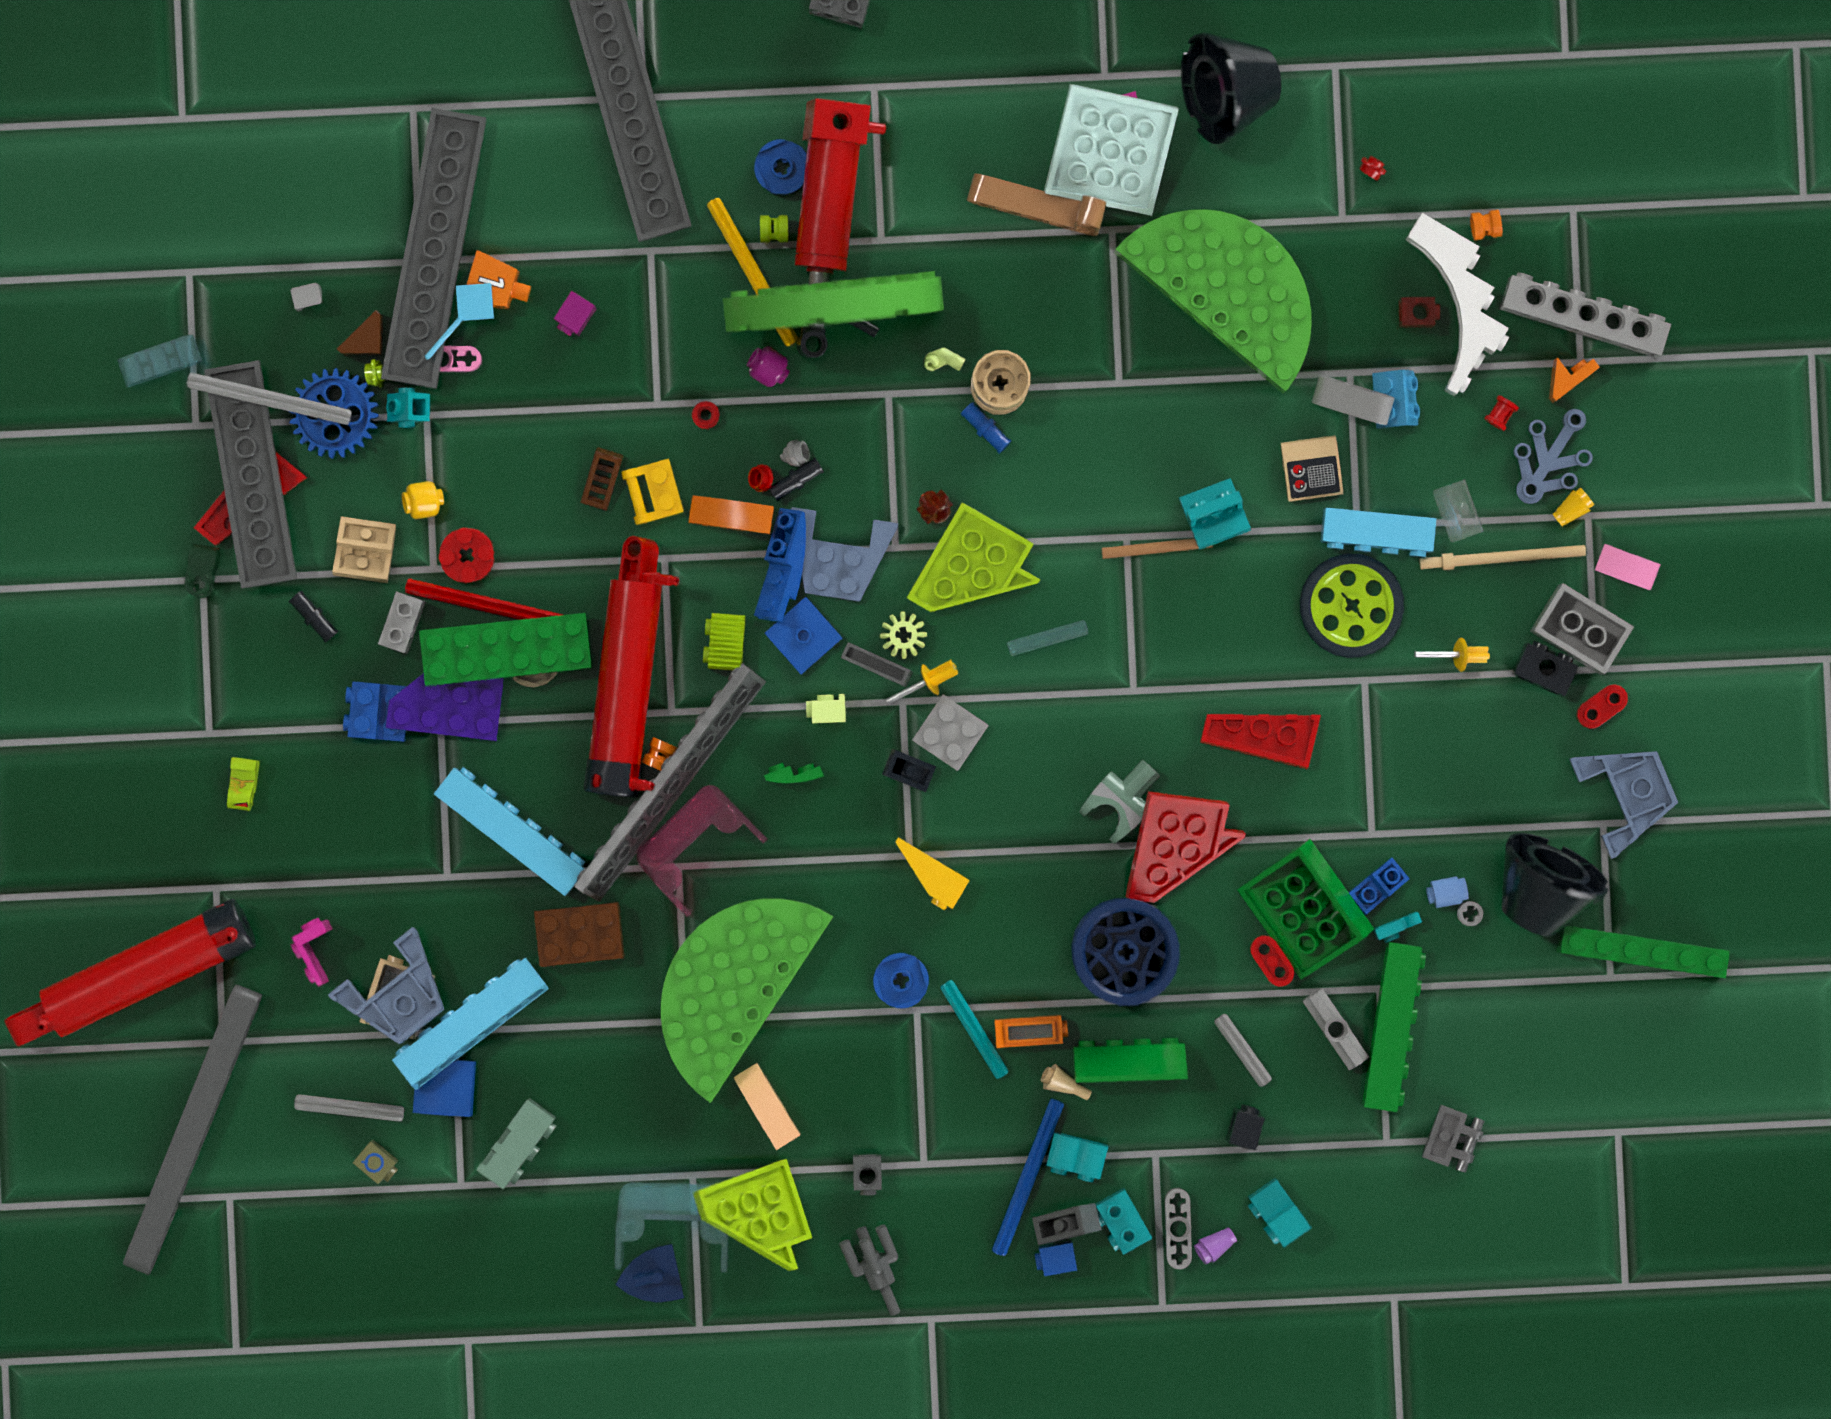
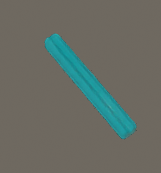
[941,980,1008,1079]

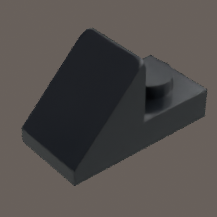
[882,749,936,792]

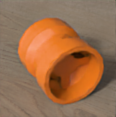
[1470,209,1503,241]
[641,737,678,771]

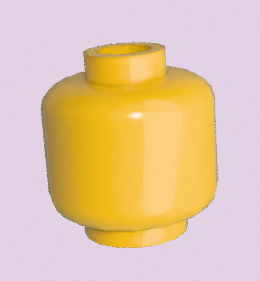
[402,481,444,519]

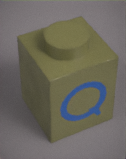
[353,1139,399,1184]

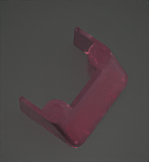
[637,785,768,917]

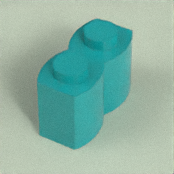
[1046,1131,1108,1182]

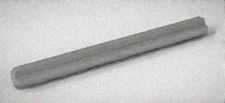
[187,373,351,425]

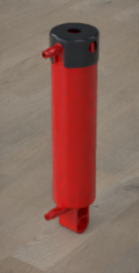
[584,536,679,798]
[4,899,256,1046]

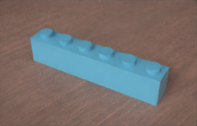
[434,767,585,896]
[392,958,549,1090]

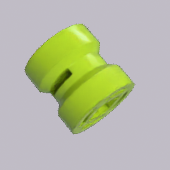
[760,215,789,243]

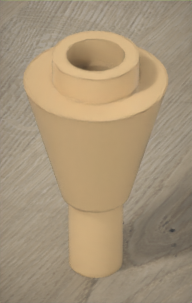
[1041,1064,1092,1100]

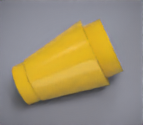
[1553,487,1595,527]

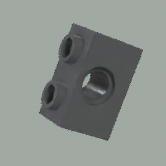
[1032,1203,1101,1245]

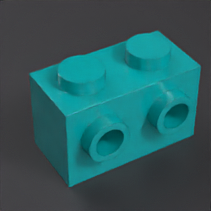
[1095,1188,1152,1255]

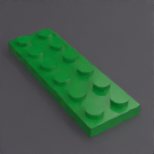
[419,613,592,687]

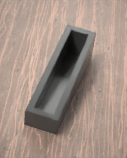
[841,642,913,687]

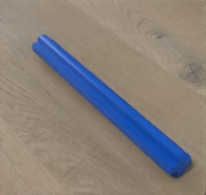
[992,1099,1064,1256]

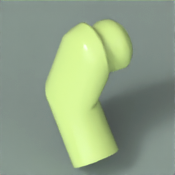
[924,348,966,371]

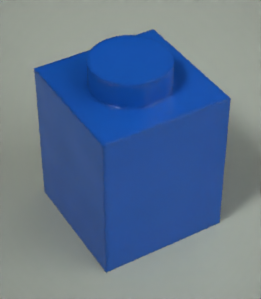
[1035,1240,1077,1276]

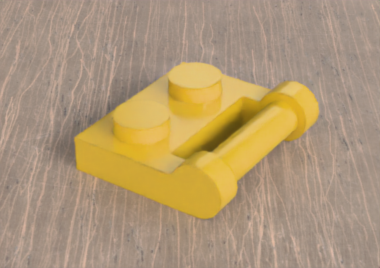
[621,459,684,525]

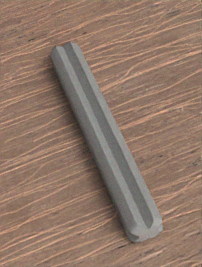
[294,1094,404,1121]

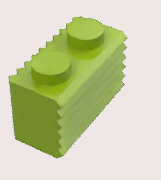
[703,613,746,671]

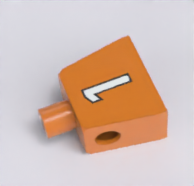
[467,251,531,309]

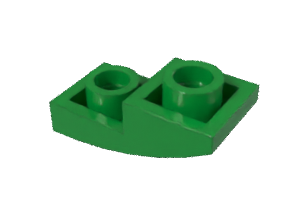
[764,763,824,783]

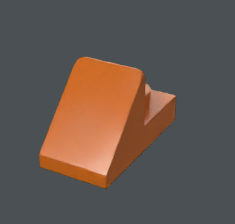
[1549,358,1600,403]

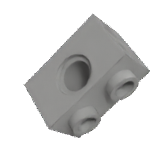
[378,592,426,654]

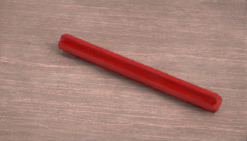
[405,579,563,620]

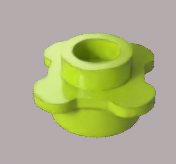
[364,359,386,388]

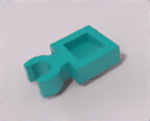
[1373,912,1422,943]

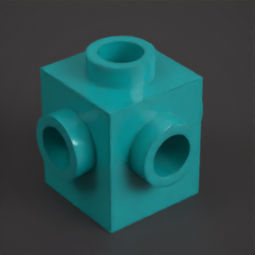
[386,388,430,428]

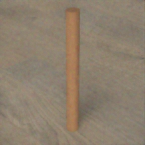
[1101,538,1213,559]

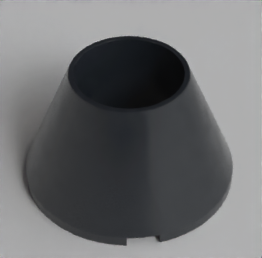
[1181,33,1281,144]
[1501,833,1609,937]

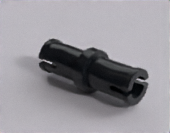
[769,457,824,502]
[288,590,339,643]

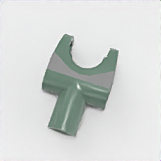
[1079,760,1160,844]

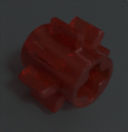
[916,490,953,524]

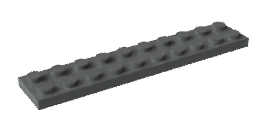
[569,0,692,242]
[381,108,487,389]
[574,663,766,902]

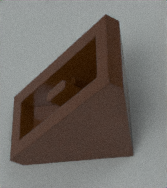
[337,310,383,356]

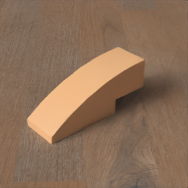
[733,1063,801,1150]

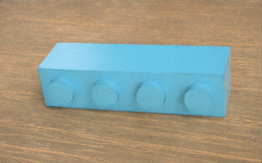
[1320,508,1436,557]

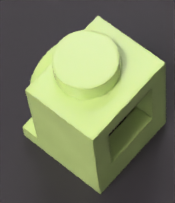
[806,694,846,723]

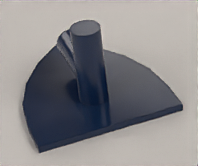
[616,1244,684,1302]

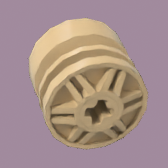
[971,350,1030,415]

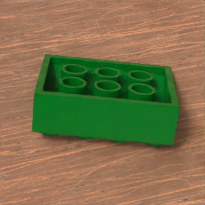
[1237,839,1374,980]

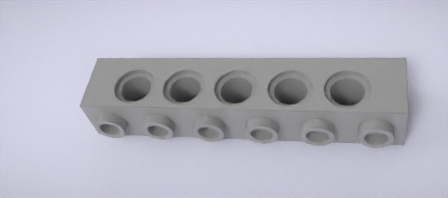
[1499,273,1671,358]

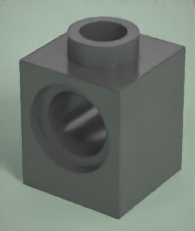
[853,1154,882,1195]

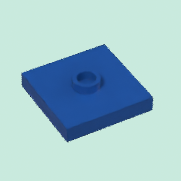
[765,597,842,675]

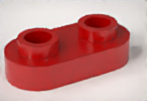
[1576,685,1628,729]
[1250,935,1294,987]

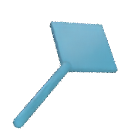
[425,283,494,360]

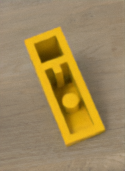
[896,837,970,910]

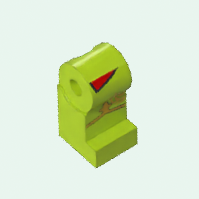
[227,757,260,811]

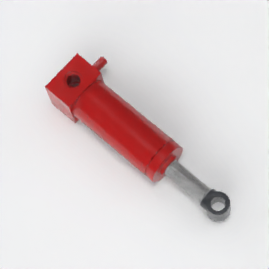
[794,98,886,358]

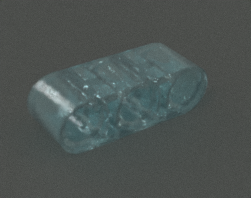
[117,335,202,387]

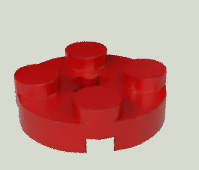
[439,527,495,583]

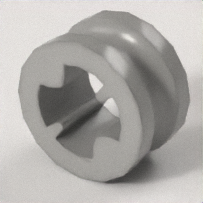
[1457,901,1483,926]

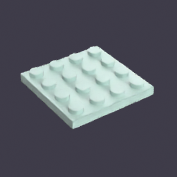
[1044,84,1179,216]

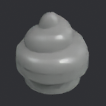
[780,440,810,468]

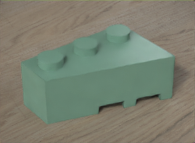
[476,1098,556,1189]

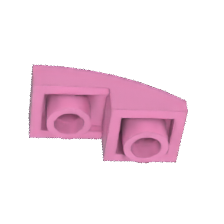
[1595,544,1661,590]

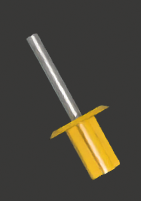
[1414,637,1490,672]
[886,660,958,704]

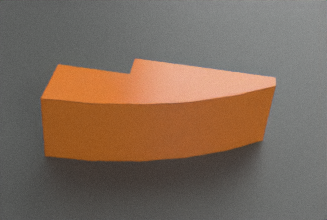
[688,495,774,535]

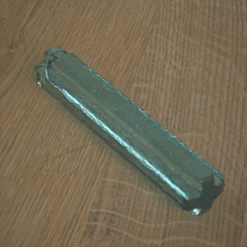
[1007,620,1088,656]

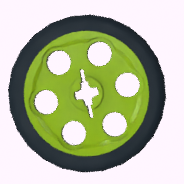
[1300,553,1404,658]

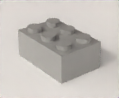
[1530,583,1634,675]

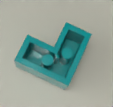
[1248,1178,1311,1247]

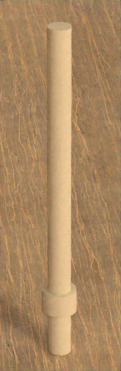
[1419,545,1586,570]

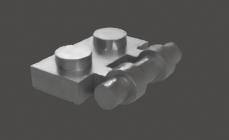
[1421,1104,1485,1173]

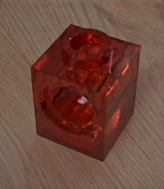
[1399,297,1440,328]

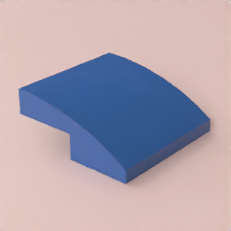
[413,1060,476,1117]

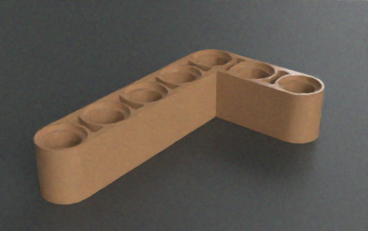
[967,173,1107,236]

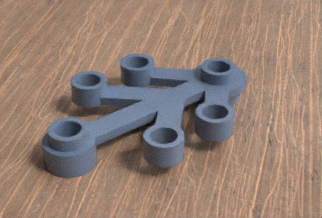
[1513,409,1593,504]

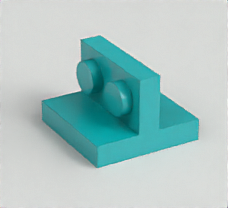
[1179,478,1251,550]

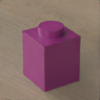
[554,291,597,336]

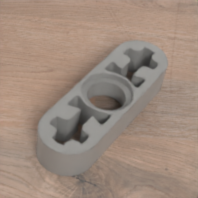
[1165,1188,1192,1269]

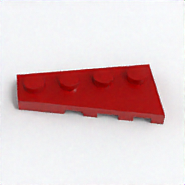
[1200,714,1321,769]

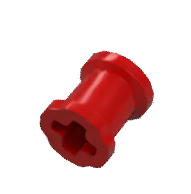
[1484,395,1519,431]

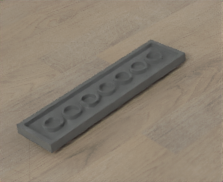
[204,360,297,589]

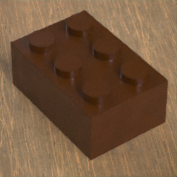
[534,902,625,967]

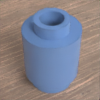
[1426,876,1469,908]

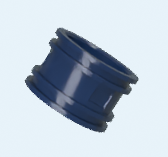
[1071,898,1180,1005]

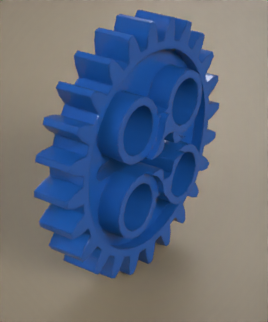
[288,368,380,459]

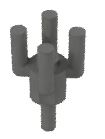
[839,1224,900,1316]

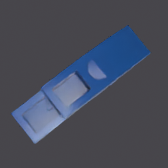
[754,508,806,622]

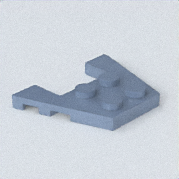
[791,507,898,602]
[1569,751,1678,859]
[328,927,445,1044]

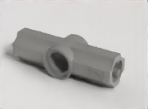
[1302,988,1369,1070]

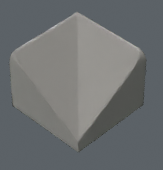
[290,283,322,312]

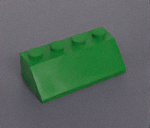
[1073,1038,1188,1083]

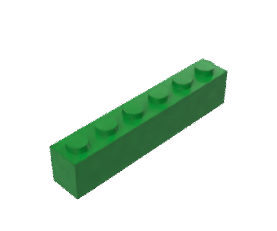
[1556,926,1730,978]
[1362,942,1426,1112]

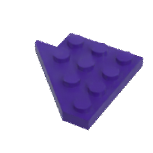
[385,673,504,741]

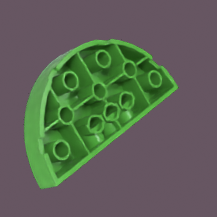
[1114,209,1312,394]
[723,271,944,332]
[661,898,834,1103]

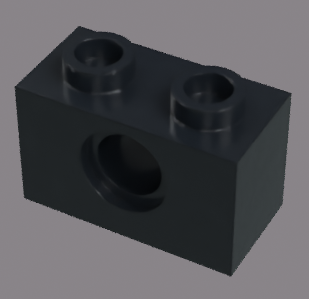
[1511,641,1579,697]
[1226,1104,1265,1151]

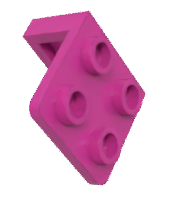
[291,918,333,986]

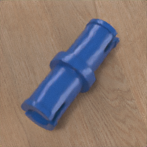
[960,402,1012,454]

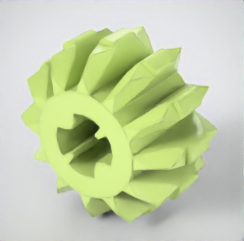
[880,612,927,659]

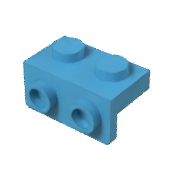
[1372,370,1420,428]

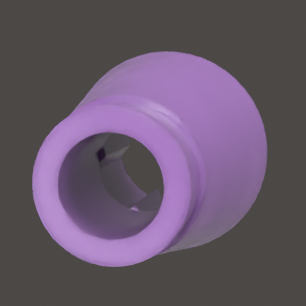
[1194,1227,1237,1264]

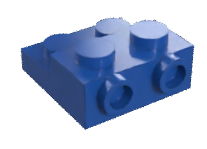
[343,681,406,742]

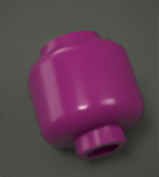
[747,346,790,387]

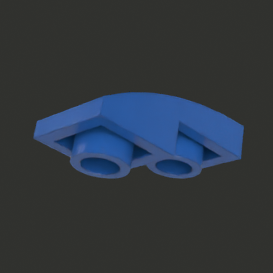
[1349,858,1409,915]

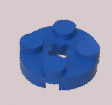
[754,139,807,196]
[873,953,929,1009]

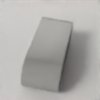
[1312,375,1395,425]

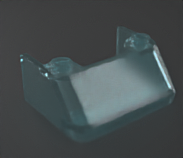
[615,1182,729,1272]

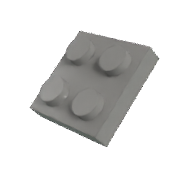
[912,695,989,771]

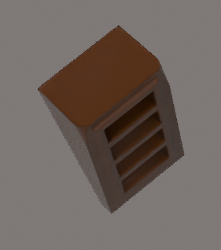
[580,447,624,511]

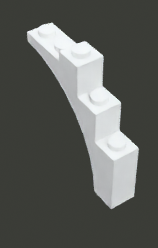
[1406,213,1509,396]

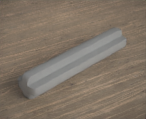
[1214,1014,1272,1087]

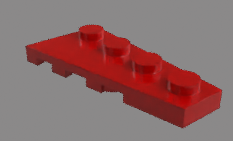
[194,452,308,546]

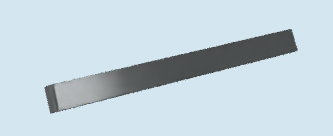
[123,984,262,1275]

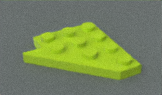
[907,502,1040,612]
[692,1159,812,1271]

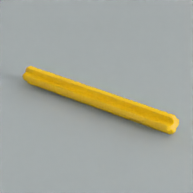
[707,198,798,346]

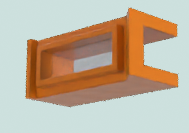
[994,1015,1068,1048]

